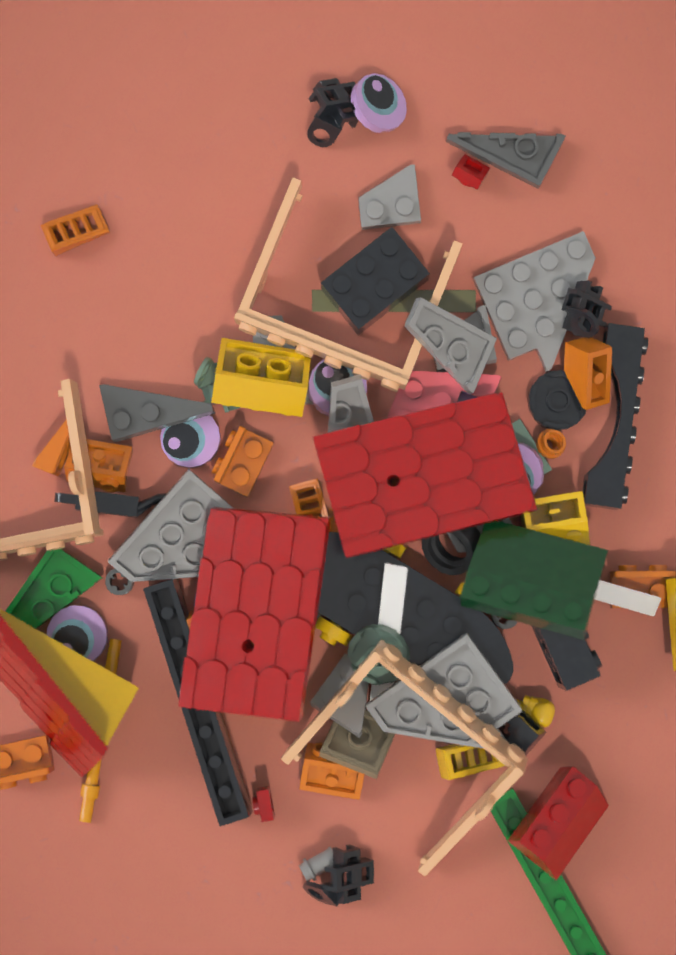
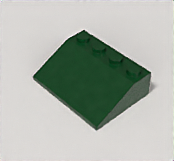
[460,521,608,640]

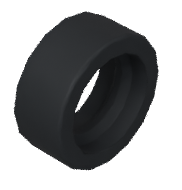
[422,526,481,575]

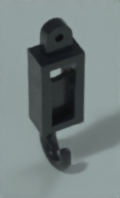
[54,491,166,518]

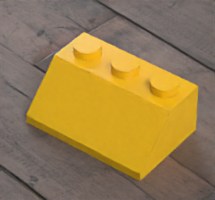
[211,338,311,417]

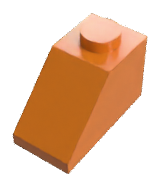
[564,337,612,410]

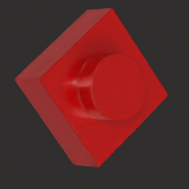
[451,154,490,190]
[252,786,275,822]

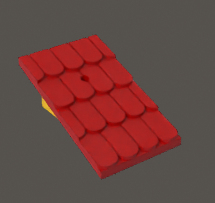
[313,392,538,558]
[178,507,332,722]
[0,609,139,778]

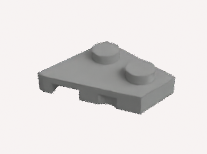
[358,164,421,230]
[310,654,369,738]

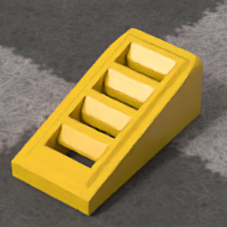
[436,744,505,780]

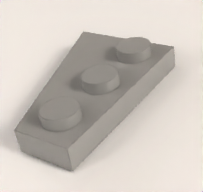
[404,297,497,394]
[328,374,374,433]

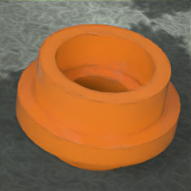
[536,429,566,459]

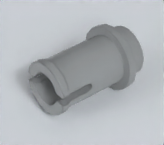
[299,846,333,881]

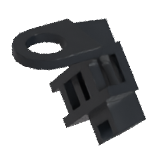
[307,78,359,147]
[561,280,612,338]
[303,844,374,906]

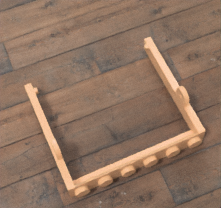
[234,178,462,392]
[0,379,104,561]
[281,639,528,876]

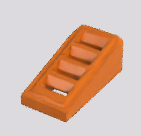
[40,204,110,256]
[32,419,71,476]
[289,478,333,532]

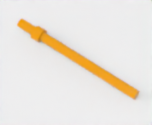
[79,638,122,823]

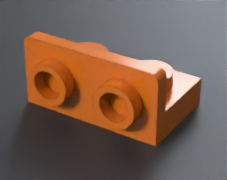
[212,426,274,497]
[64,439,133,492]
[610,565,676,608]
[0,735,55,790]
[299,743,364,800]

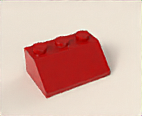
[508,766,609,880]

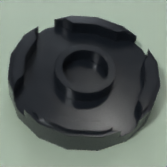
[528,370,586,430]

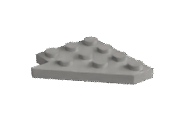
[473,231,596,372]
[108,469,235,582]
[365,633,523,749]

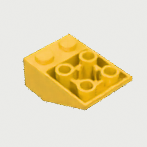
[520,491,590,545]

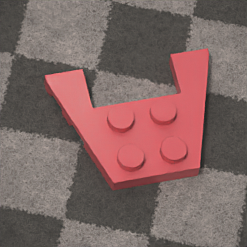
[387,371,502,418]

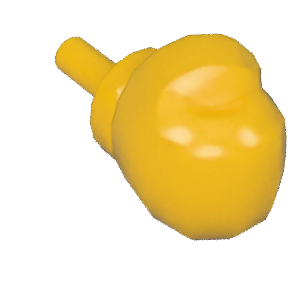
[515,695,555,728]

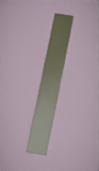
[312,290,476,312]

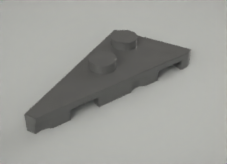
[446,132,566,189]
[99,384,215,442]

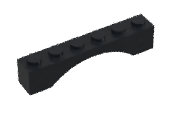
[582,323,648,510]

